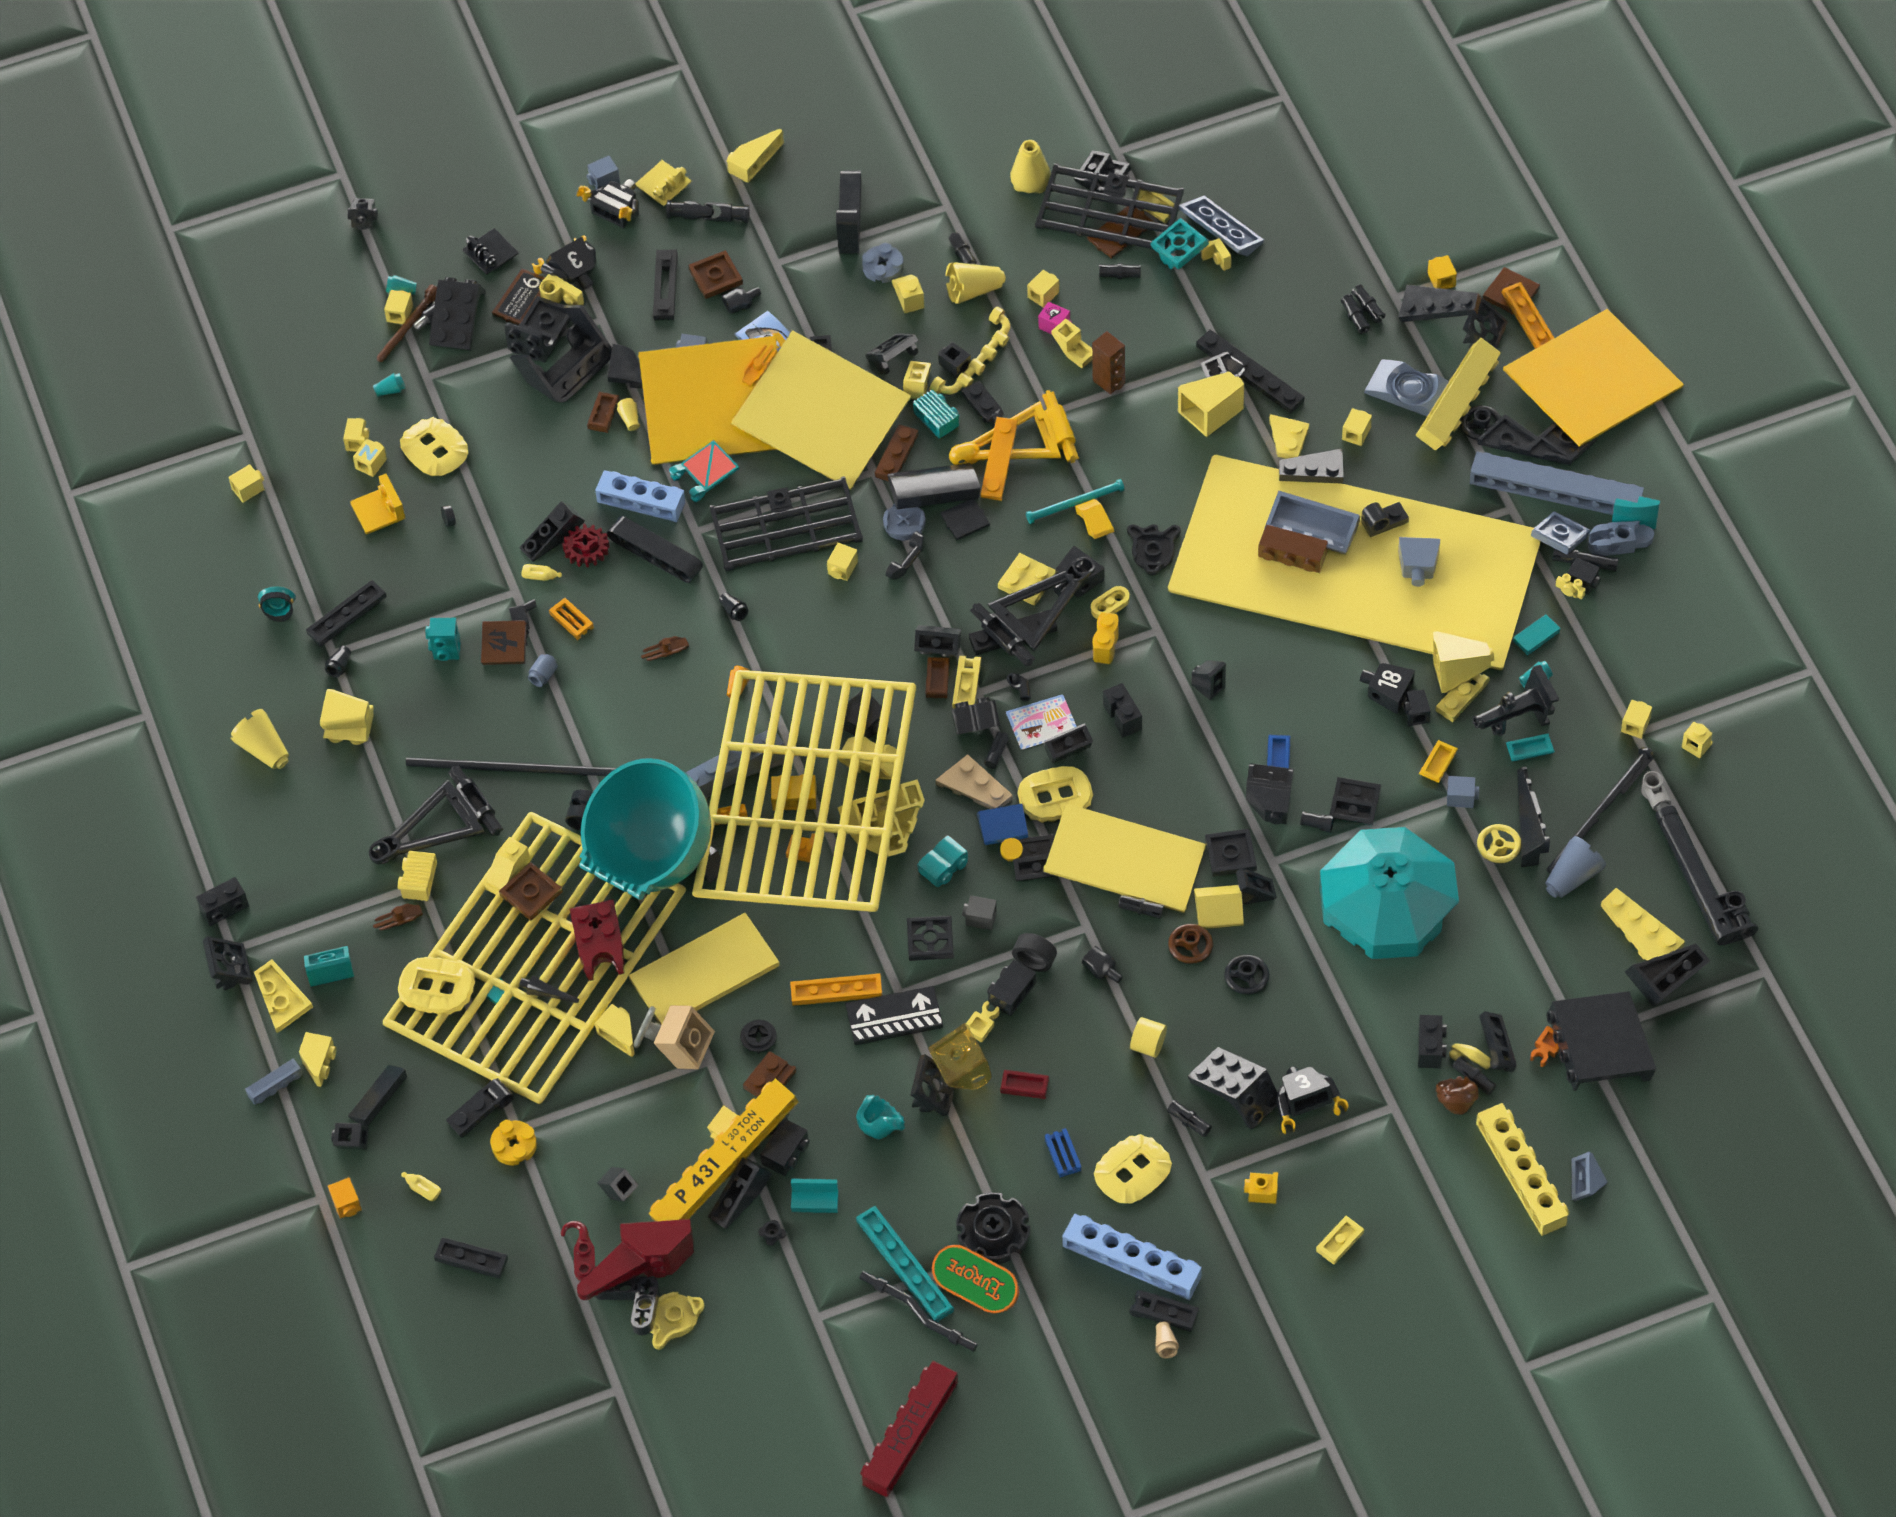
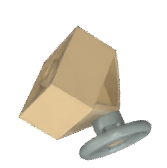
[633,1005,715,1069]

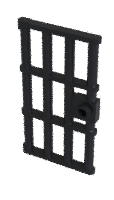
[1035,163,1184,250]
[709,476,863,572]

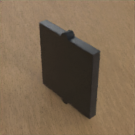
[940,498,990,540]

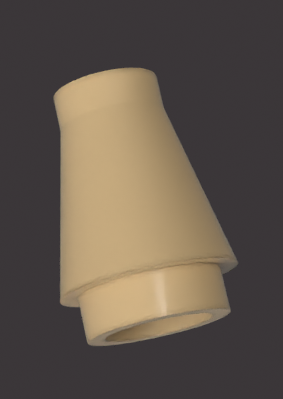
[1156,1322,1179,1358]

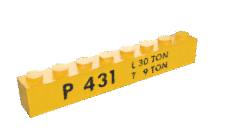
[649,1078,798,1221]

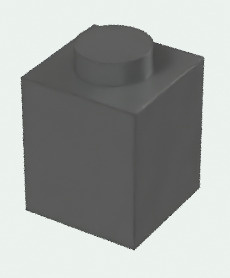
[962,895,997,930]

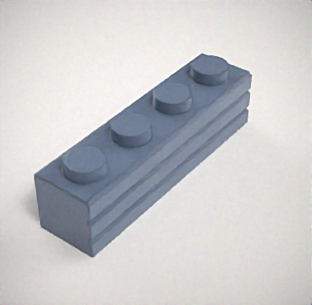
[245,1059,303,1105]

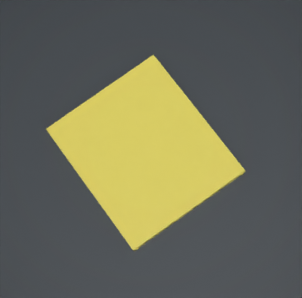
[731,330,911,490]

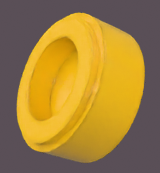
[1000,838,1023,861]

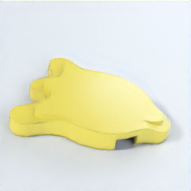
[640,1292,704,1350]

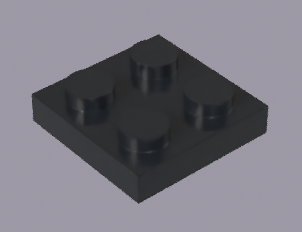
[1205,829,1257,877]

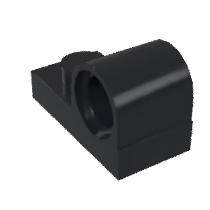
[1361,502,1409,537]

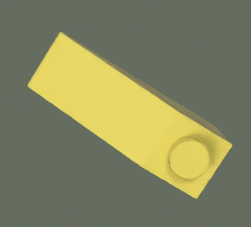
[727,129,784,183]

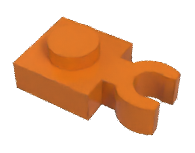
[1530,1026,1560,1067]

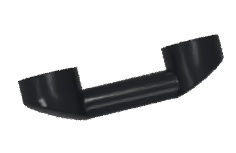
[886,531,924,580]

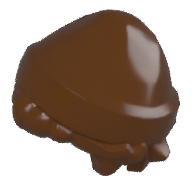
[1436,1076,1479,1115]

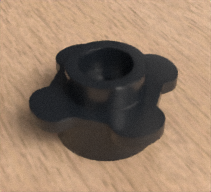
[758,1220,786,1246]

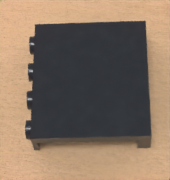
[1546,991,1656,1091]

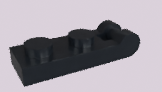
[1479,1011,1517,1072]
[1129,1290,1199,1332]

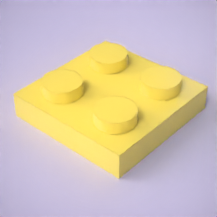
[998,553,1055,606]

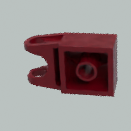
[569,899,625,981]

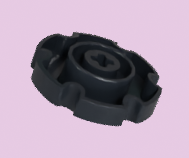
[956,1192,1031,1264]

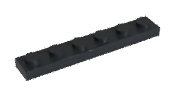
[1196,330,1305,414]

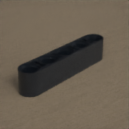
[606,516,703,583]

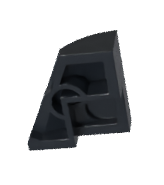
[608,344,643,389]

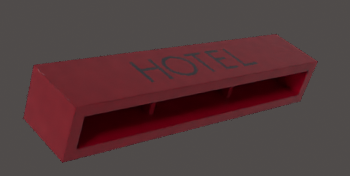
[860,1361,958,1498]

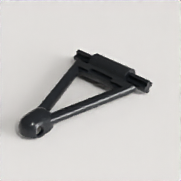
[970,557,1095,666]
[369,766,503,865]

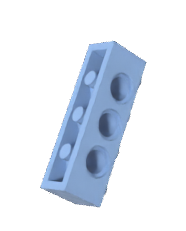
[595,470,685,522]

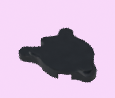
[1127,524,1181,576]

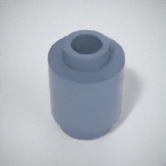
[528,654,558,687]

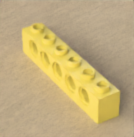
[1476,1103,1569,1236]

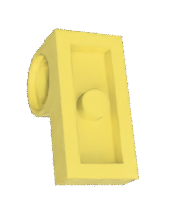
[539,274,584,305]
[903,361,931,400]

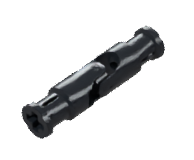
[666,200,750,223]

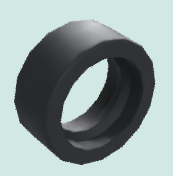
[1012,933,1057,972]

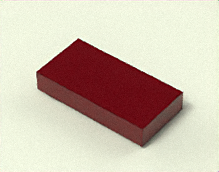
[1000,1070,1049,1099]

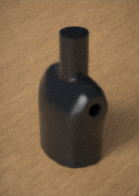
[721,287,761,314]
[1081,946,1123,983]

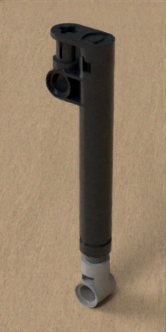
[1641,771,1758,946]

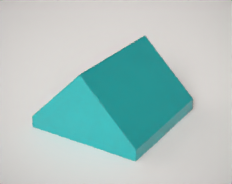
[304,946,354,987]

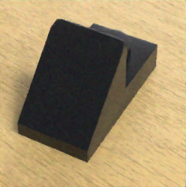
[1236,868,1277,904]

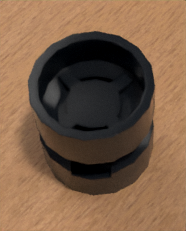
[565,789,593,830]

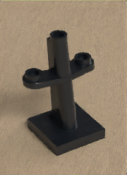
[1473,665,1559,736]

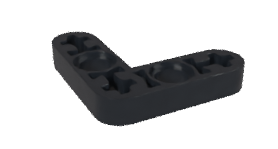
[595,1277,660,1336]

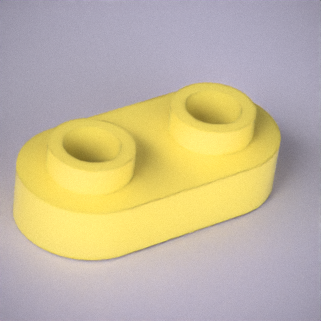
[1091,586,1130,619]

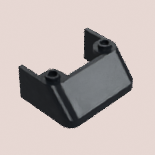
[509,305,612,402]

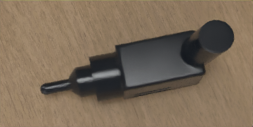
[509,599,537,646]

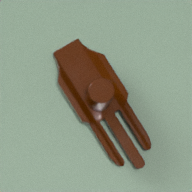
[641,636,689,661]
[373,903,423,931]

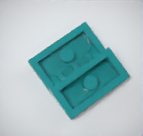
[1612,496,1660,529]

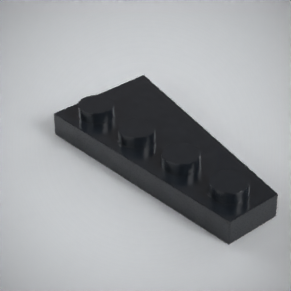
[1398,285,1481,322]

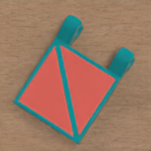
[669,440,739,502]

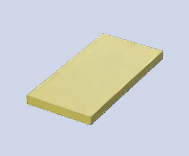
[629,913,780,1025]

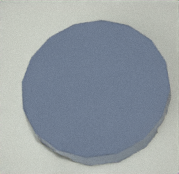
[883,504,926,541]

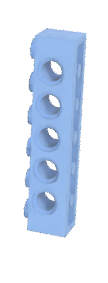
[1062,1214,1202,1300]

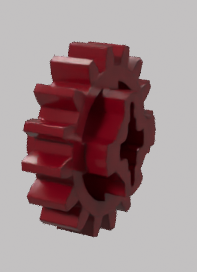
[563,524,610,568]

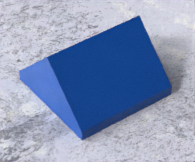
[977,804,1028,845]

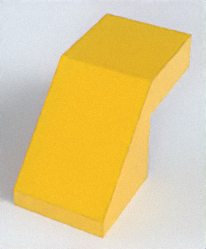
[1075,499,1115,539]

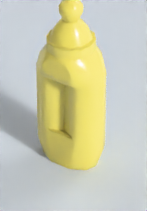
[521,564,562,581]
[401,1172,441,1201]

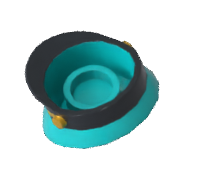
[258,586,296,622]

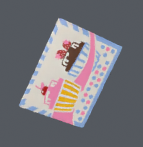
[1006,695,1077,750]

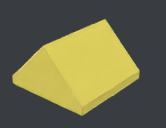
[1194,885,1244,929]

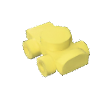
[1556,574,1585,599]

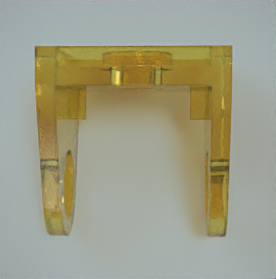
[928,1023,992,1090]

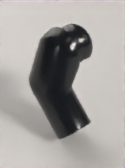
[1006,673,1031,702]

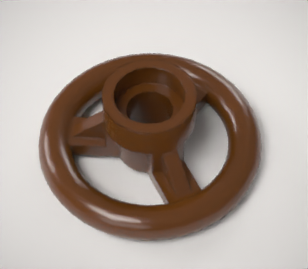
[1168,924,1213,964]

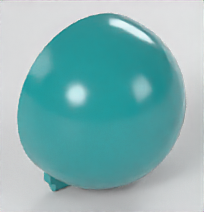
[579,758,711,900]

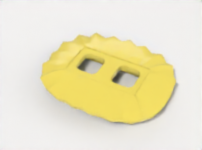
[400,417,468,476]
[1017,766,1093,823]
[398,957,475,1015]
[1094,1134,1172,1204]

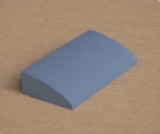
[1264,491,1360,554]

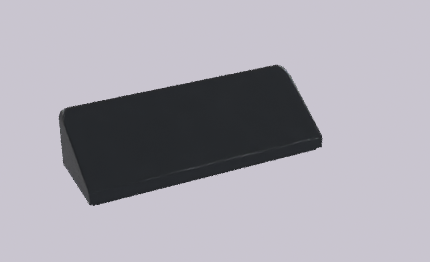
[348,1065,407,1127]

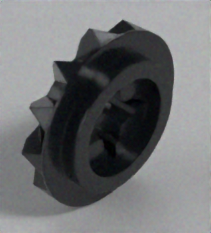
[740,1020,777,1054]

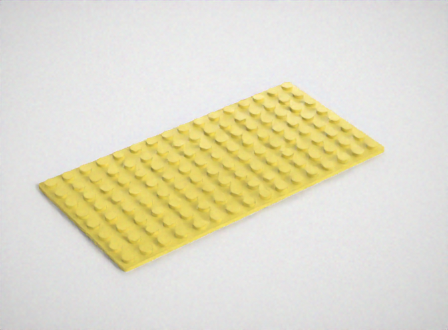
[1168,455,1541,670]

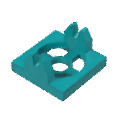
[1150,218,1209,269]

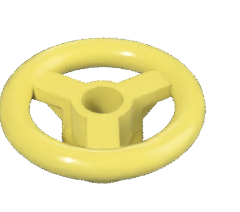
[1477,824,1521,863]

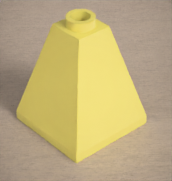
[1433,632,1494,693]

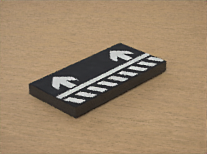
[845,986,943,1046]

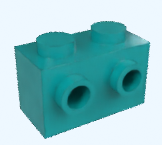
[425,618,461,661]

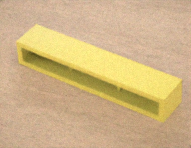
[1415,338,1501,451]

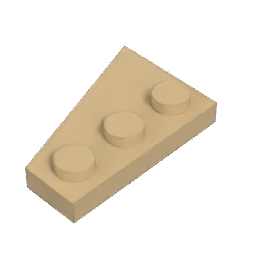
[935,754,1013,809]

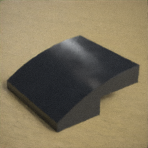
[1074,150,1131,193]
[1330,777,1381,825]
[1013,834,1056,882]

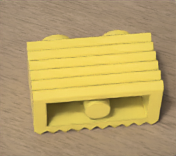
[398,851,437,901]

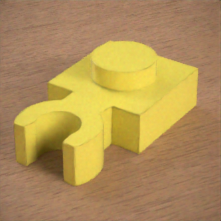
[963,1001,1000,1042]

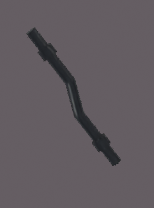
[859,1271,978,1352]

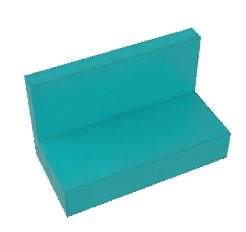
[791,1179,839,1213]

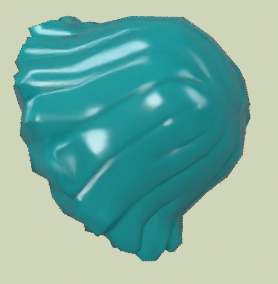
[856,1095,905,1139]

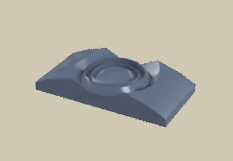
[1365,360,1449,416]

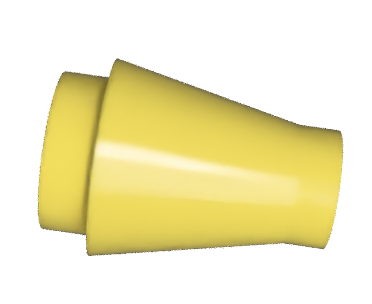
[617,398,640,431]

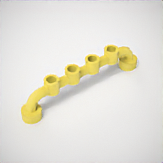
[929,306,1010,395]

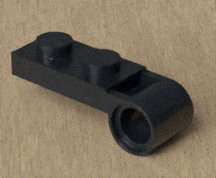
[446,1078,514,1138]

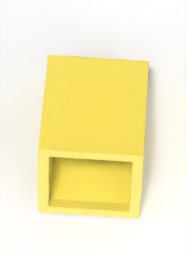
[1178,372,1244,437]

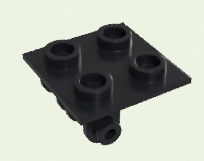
[462,228,519,275]

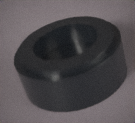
[441,505,456,527]

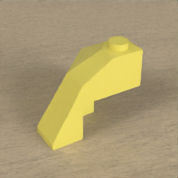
[837,779,925,857]

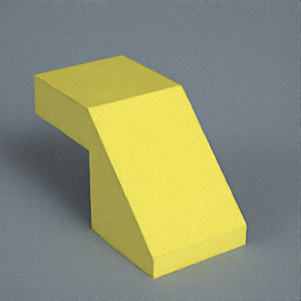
[1051,319,1092,368]

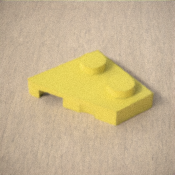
[1269,414,1309,459]

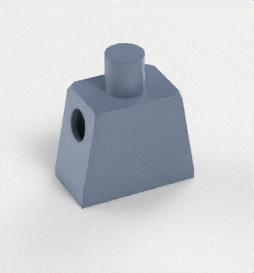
[1398,537,1440,587]

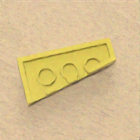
[1601,888,1685,961]

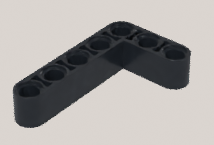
[836,171,861,254]

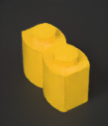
[1093,612,1119,664]

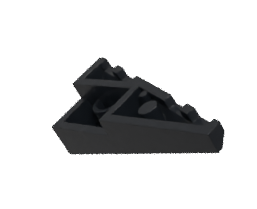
[1517,767,1550,867]

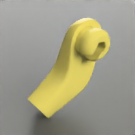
[1449,1044,1491,1070]

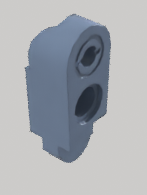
[1588,521,1654,556]

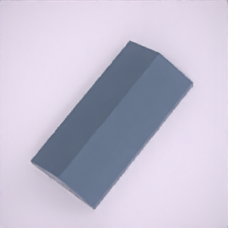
[1178,196,1264,256]

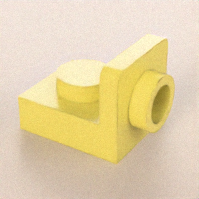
[1201,238,1231,271]

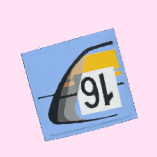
[735,311,790,352]

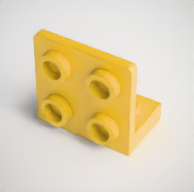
[351,474,405,534]

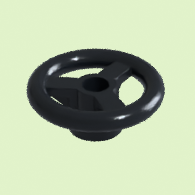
[1461,405,1501,440]
[1224,955,1270,995]

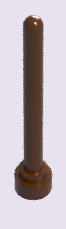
[377,285,437,362]

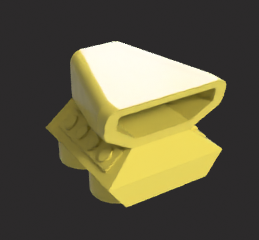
[320,689,373,745]

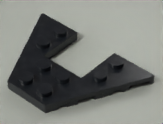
[1477,414,1598,465]

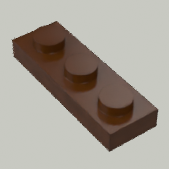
[875,424,919,481]

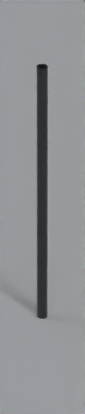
[406,758,616,776]

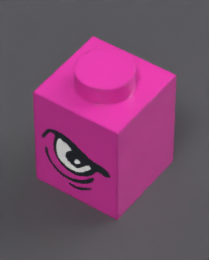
[1038,302,1072,334]

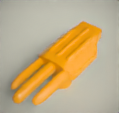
[742,345,776,386]

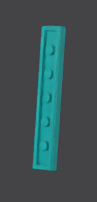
[856,1206,954,1322]

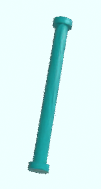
[1026,479,1125,524]

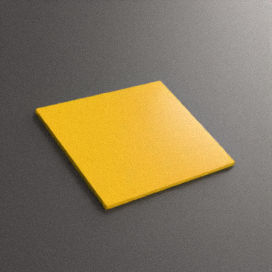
[1503,309,1684,447]
[638,336,778,465]

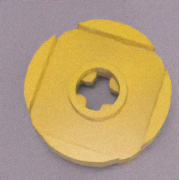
[490,1120,537,1165]

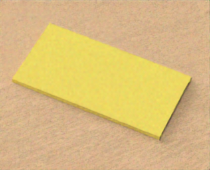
[1044,803,1206,913]

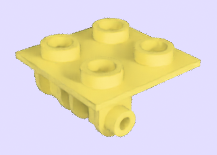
[635,160,692,206]

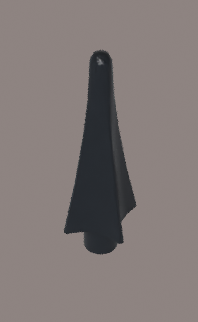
[519,975,579,1003]

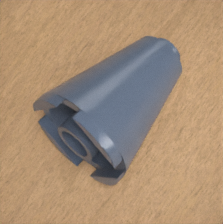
[1545,836,1606,898]

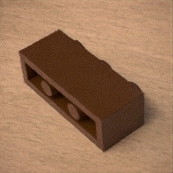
[1092,331,1125,395]
[1258,524,1328,573]

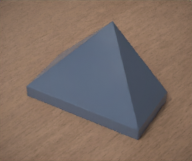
[1572,1152,1607,1201]

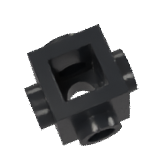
[347,198,378,230]

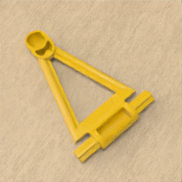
[949,390,1079,465]

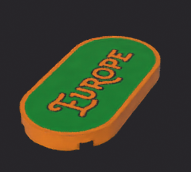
[932,1245,1019,1314]

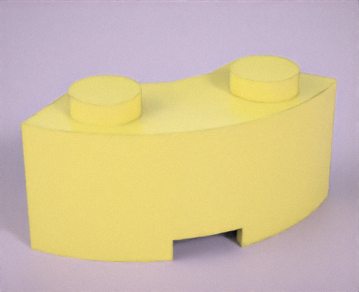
[838,737,897,779]

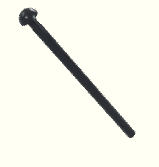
[1546,747,1654,874]

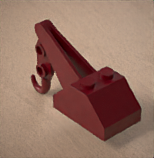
[561,1219,694,1301]

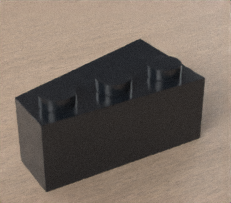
[1625,943,1710,1007]

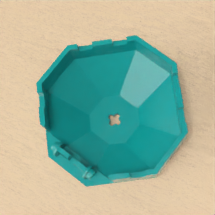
[1319,827,1459,959]

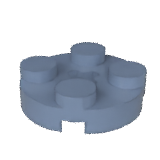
[862,243,903,283]

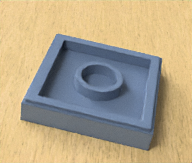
[1531,512,1590,554]

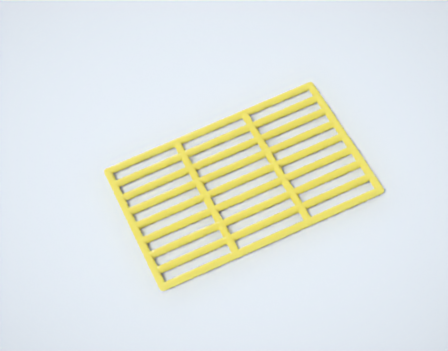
[692,670,916,912]
[383,812,686,1104]

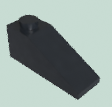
[708,1157,772,1229]

